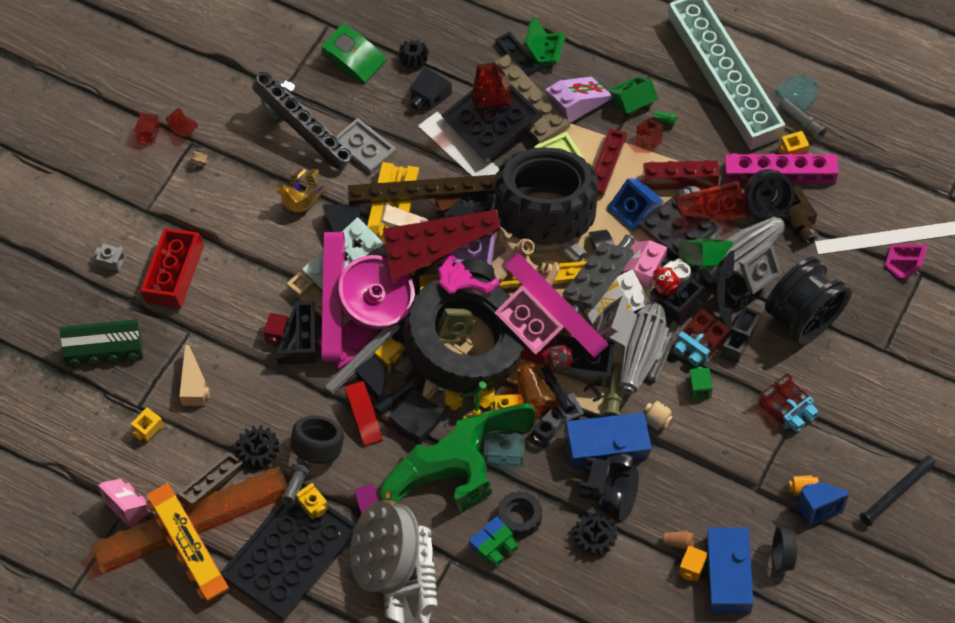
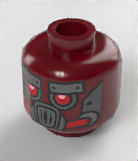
[544,345,574,372]

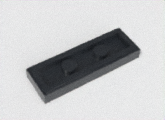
[495,31,540,77]

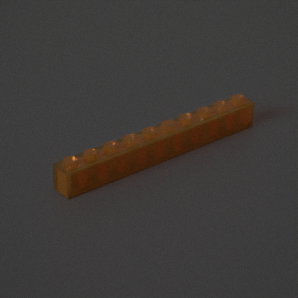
[91,467,288,574]

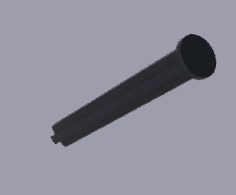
[859,456,936,526]

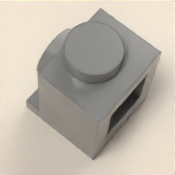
[94,244,126,272]

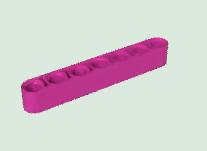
[322,232,345,362]
[504,252,609,358]

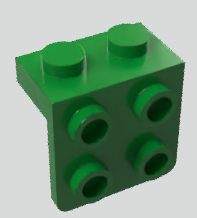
[524,18,566,67]

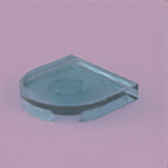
[775,74,819,112]

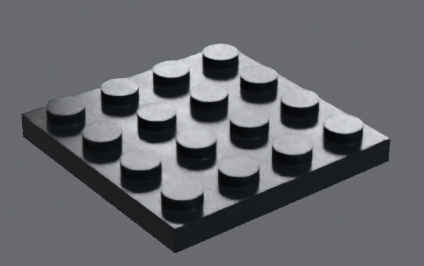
[441,70,542,163]

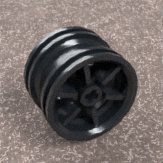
[764,256,852,344]

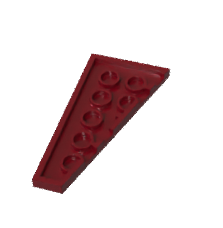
[383,210,500,284]

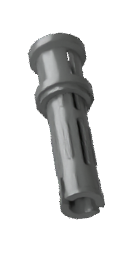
[779,97,827,141]
[282,457,314,506]

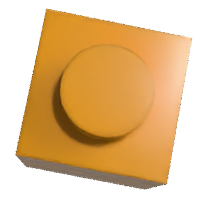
[679,546,708,582]

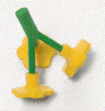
[444,381,496,419]

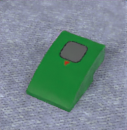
[321,23,387,84]

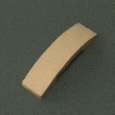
[287,272,351,325]

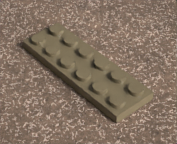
[478,54,570,144]

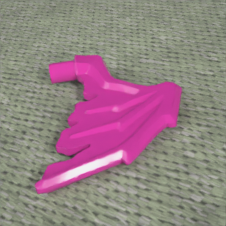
[438,253,500,294]

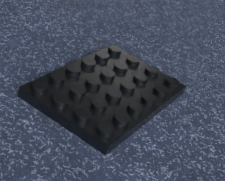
[220,487,356,621]

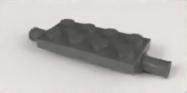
[563,234,635,314]

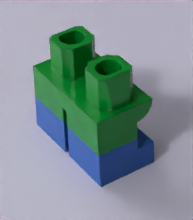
[469,516,518,567]

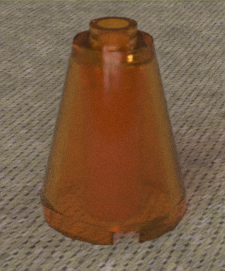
[516,362,558,418]

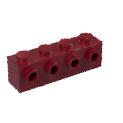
[642,160,720,190]

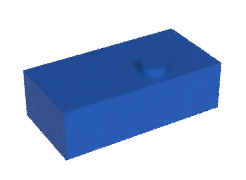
[564,412,652,467]
[706,528,753,613]

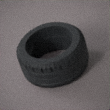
[290,416,344,464]

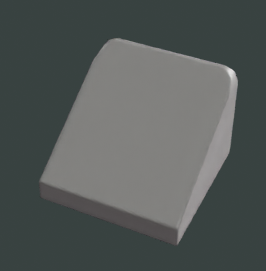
[557,392,584,421]

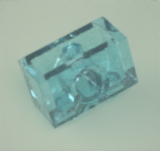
[484,432,525,466]

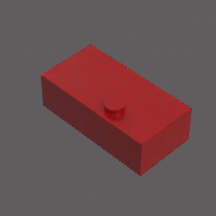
[140,228,204,308]

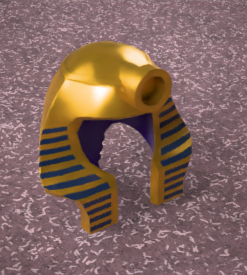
[276,169,326,213]

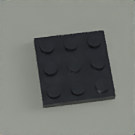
[638,194,718,259]

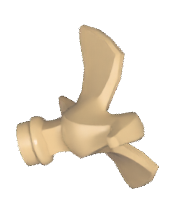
[492,230,545,282]

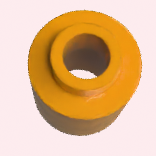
[789,475,818,496]

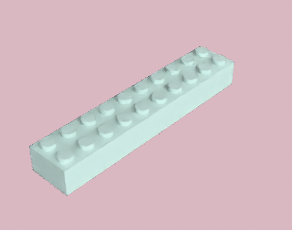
[668,0,785,150]

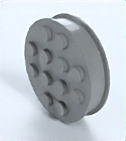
[350,501,420,594]

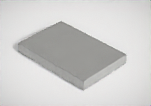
[336,118,397,174]

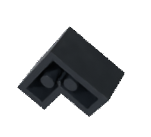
[650,277,706,325]

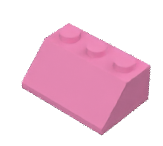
[495,285,564,354]

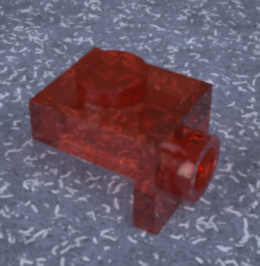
[166,108,198,137]

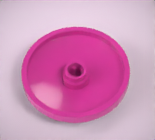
[337,255,415,329]

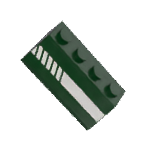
[59,319,144,367]

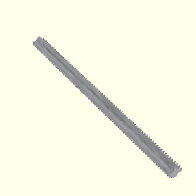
[647,223,724,381]

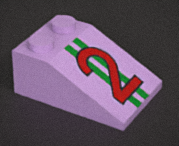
[545,77,613,123]

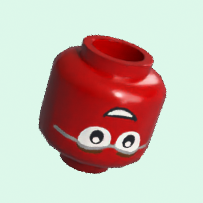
[651,266,680,296]

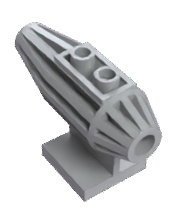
[701,217,785,294]
[596,295,669,394]

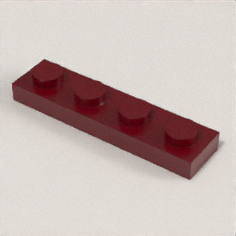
[594,128,627,196]

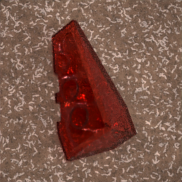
[472,62,512,109]
[674,181,751,221]

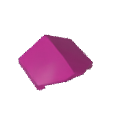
[885,244,927,279]

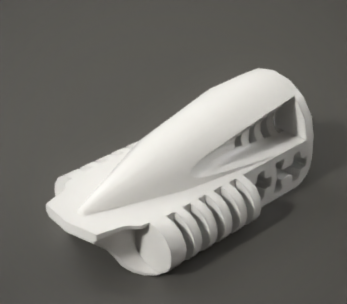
[384,526,437,623]

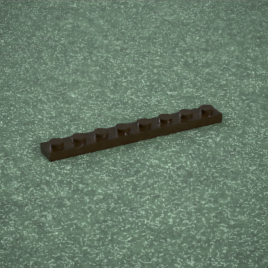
[348,174,496,205]

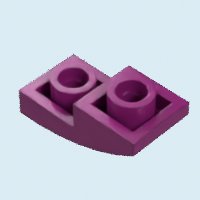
[355,483,379,514]

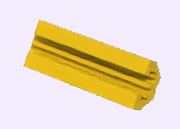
[367,162,420,258]

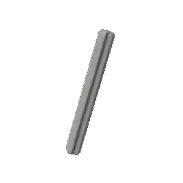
[325,324,400,394]

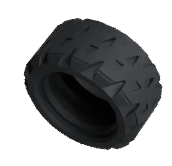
[495,147,598,245]

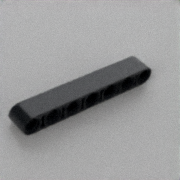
[252,71,352,170]

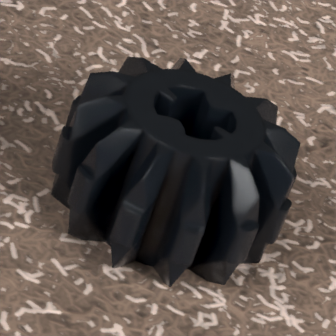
[398,38,429,69]

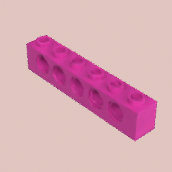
[724,154,838,183]

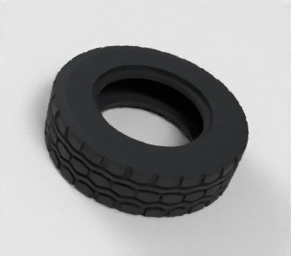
[403,276,526,393]

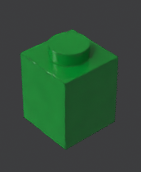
[689,367,713,399]

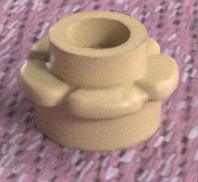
[190,151,207,166]

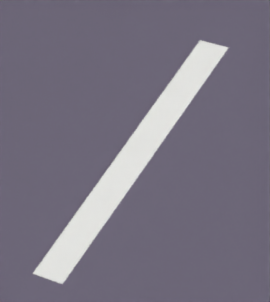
[815,222,955,254]

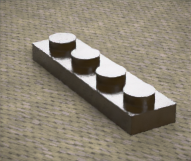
[177,452,244,509]

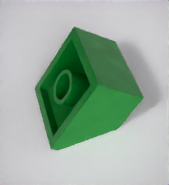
[607,76,659,115]
[679,239,733,269]

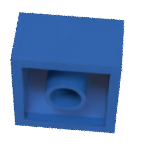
[607,178,664,231]
[797,482,849,527]

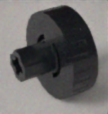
[743,169,795,219]

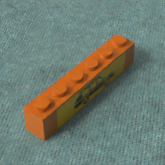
[146,483,229,603]

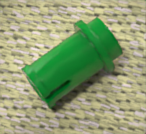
[653,110,677,127]

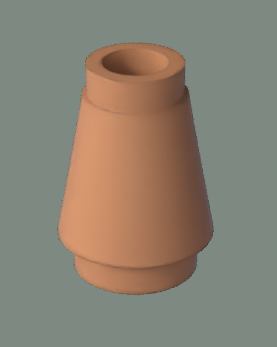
[664,530,694,551]

